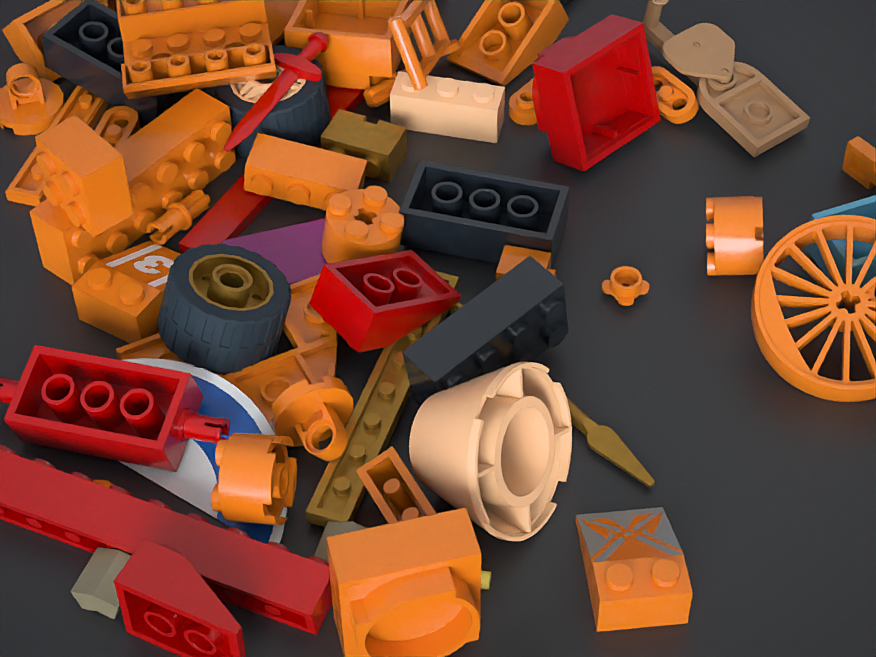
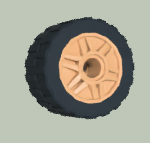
[214,45,331,157]

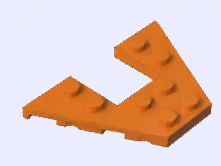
[116,274,338,425]

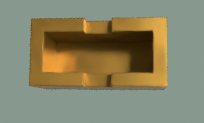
[320,109,407,183]

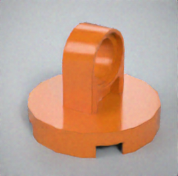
[0,63,65,135]
[269,375,354,461]

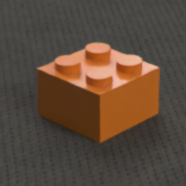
[35,115,133,237]

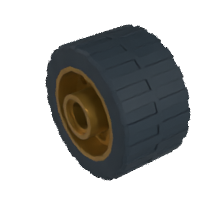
[157,244,291,374]

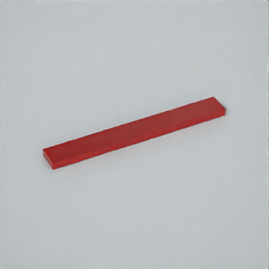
[179,85,373,253]

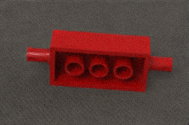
[0,345,230,472]

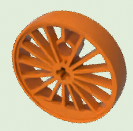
[751,215,876,402]

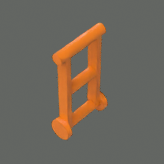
[388,0,460,91]

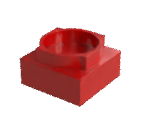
[532,14,661,172]

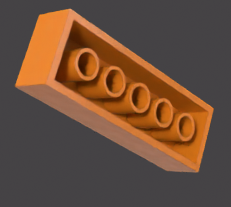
[29,88,236,286]

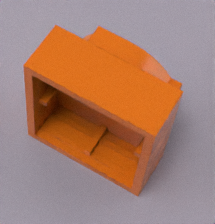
[284,0,413,90]
[326,507,481,657]

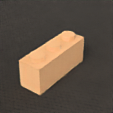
[390,71,505,143]

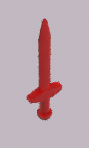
[224,32,329,152]

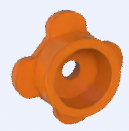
[602,266,649,306]

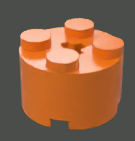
[321,185,404,264]
[706,196,764,276]
[211,433,297,526]

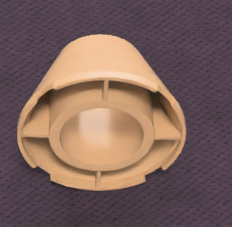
[409,362,572,541]

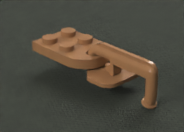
[643,0,810,158]

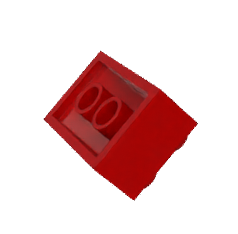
[309,250,462,353]
[113,538,246,657]

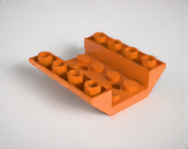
[116,0,277,99]

